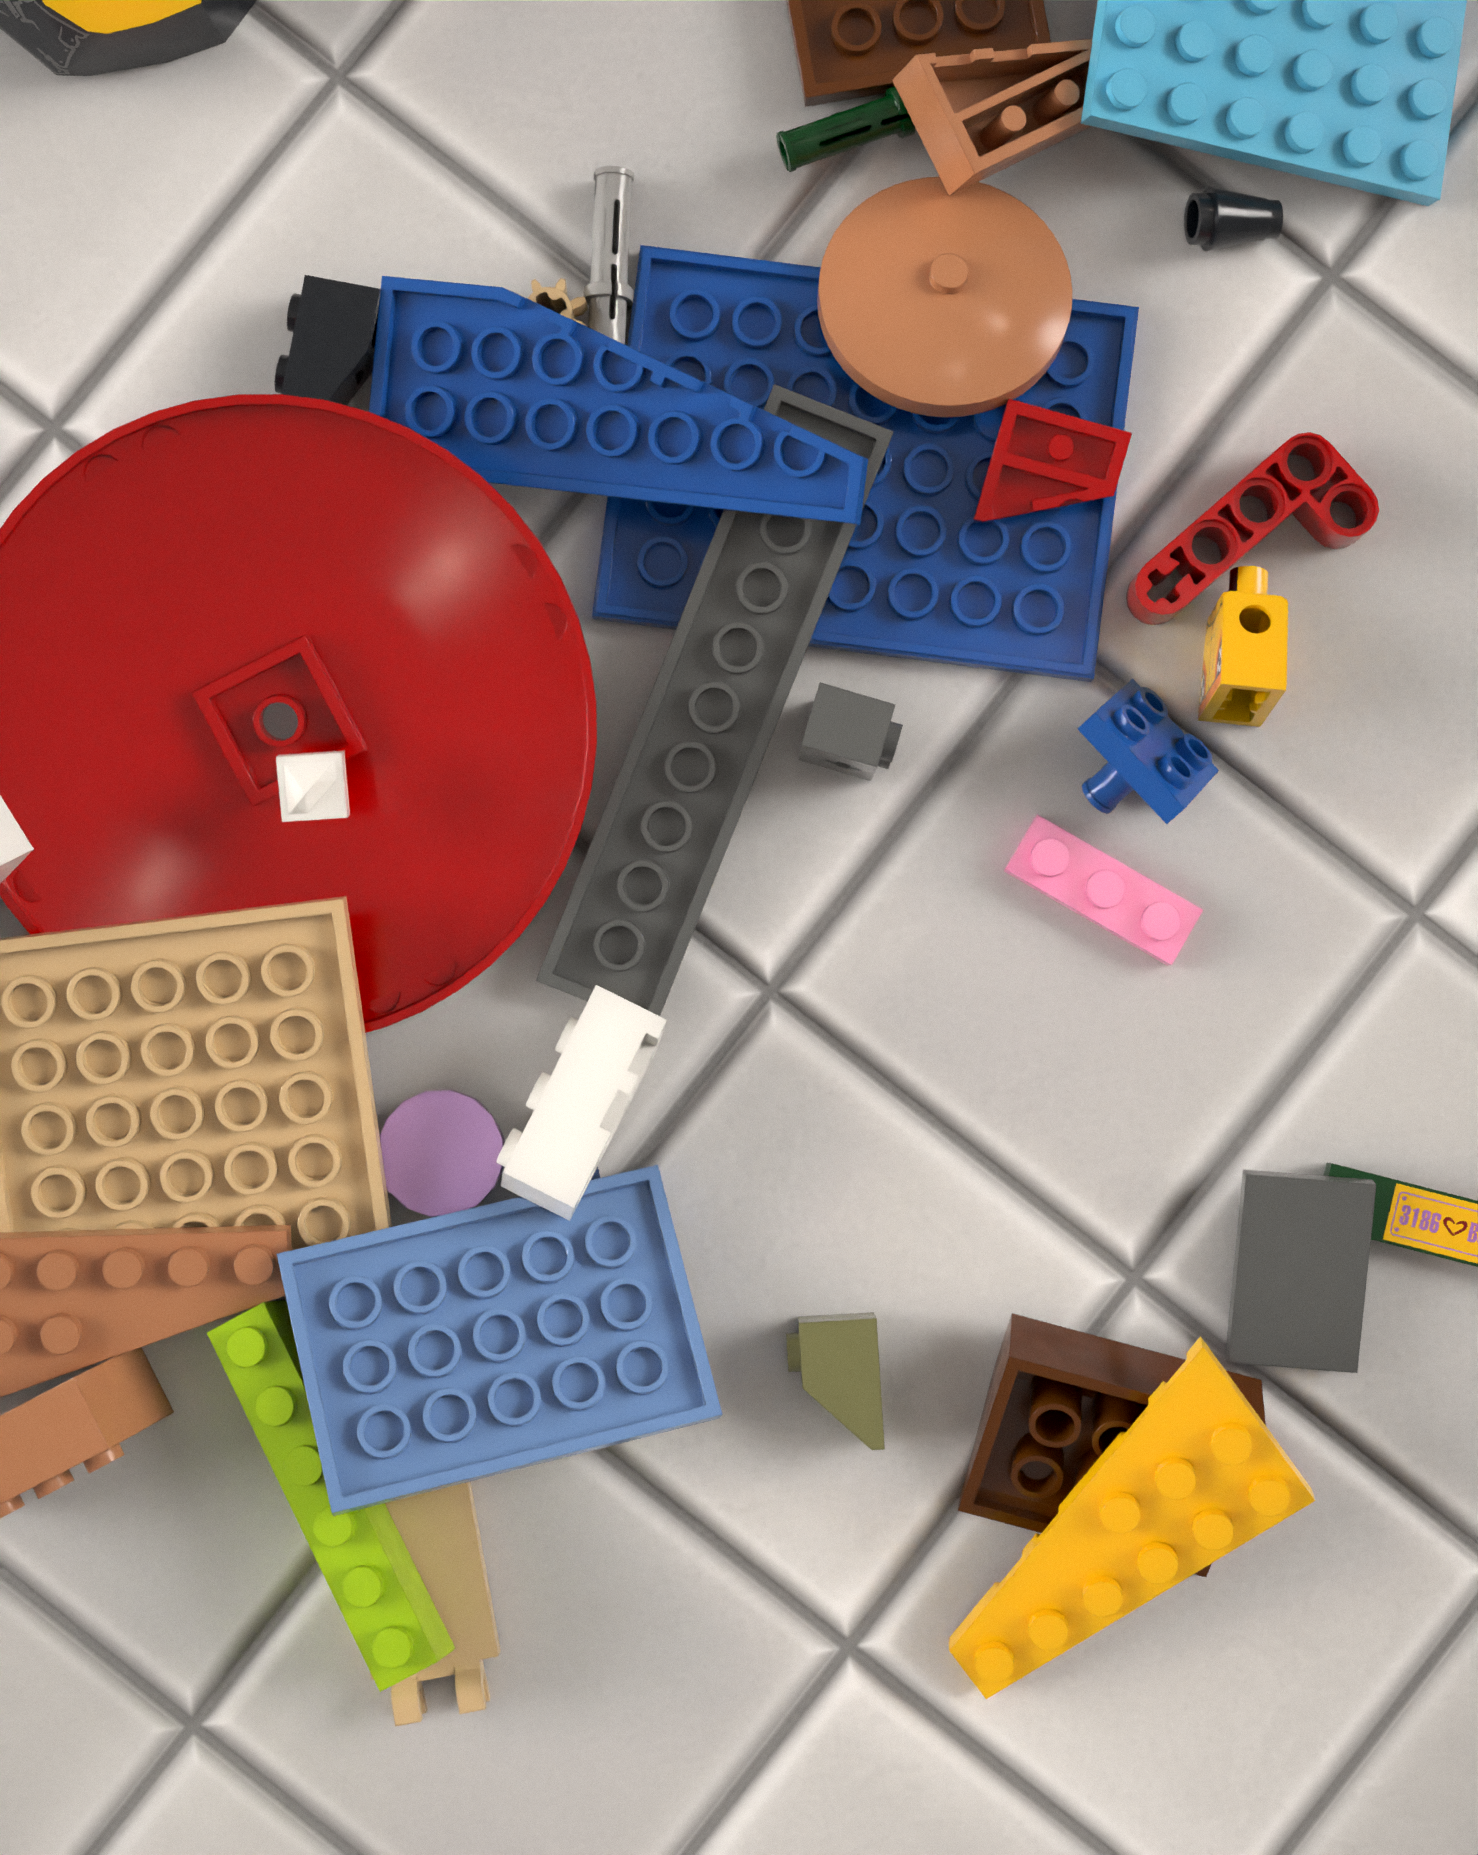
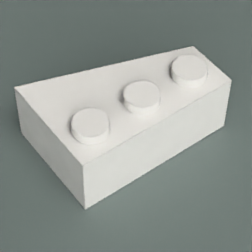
[496,985,667,1221]

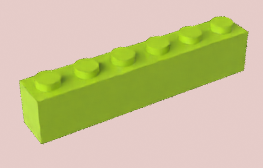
[207,1300,456,1692]

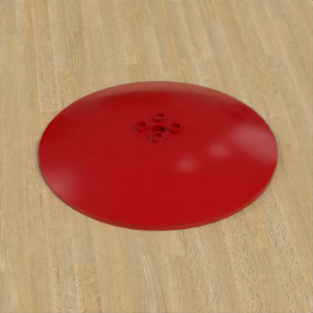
[0,394,597,1033]

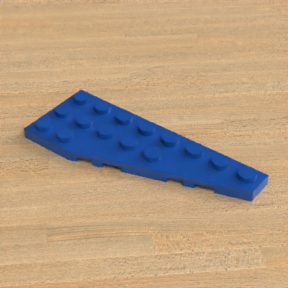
[369,276,868,525]

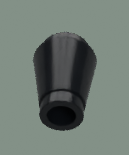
[1184,186,1283,251]

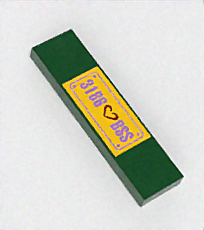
[1324,1162,1478,1267]

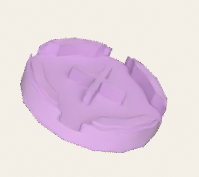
[380,1090,505,1217]

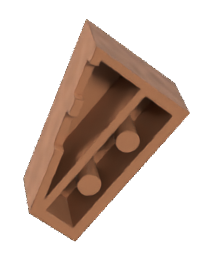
[0,1347,174,1518]

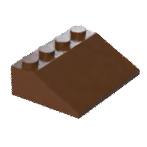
[958,1313,1266,1577]

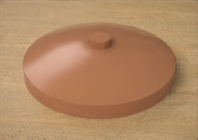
[817,177,1073,417]

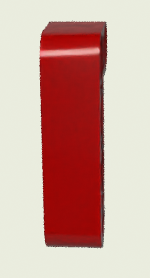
[1126,432,1379,625]

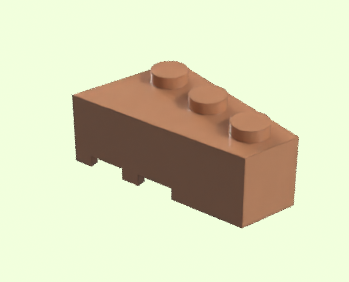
[892,39,1092,196]

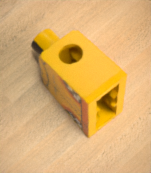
[1198,566,1288,727]

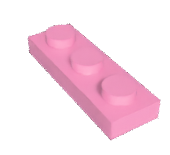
[1004,814,1203,966]

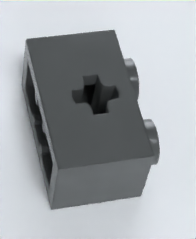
[799,682,903,781]

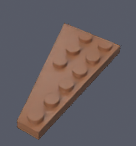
[0,1225,292,1397]

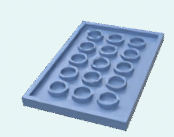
[277,1165,723,1516]

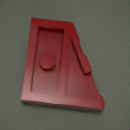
[973,399,1132,522]

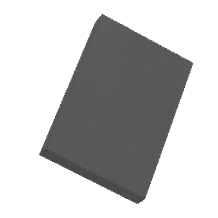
[1225,1170,1376,1373]

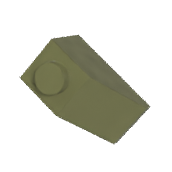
[786,1312,885,1450]

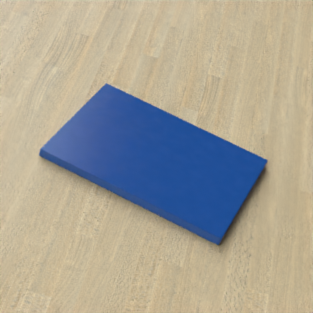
[592,245,1139,682]

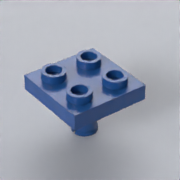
[1077,678,1219,824]

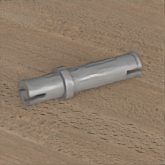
[583,166,634,344]

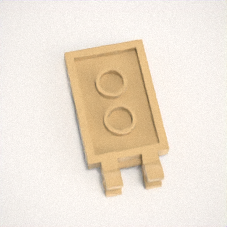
[370,1482,501,1727]

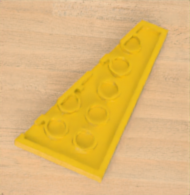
[949,1336,1315,1699]

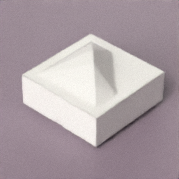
[276,750,350,822]

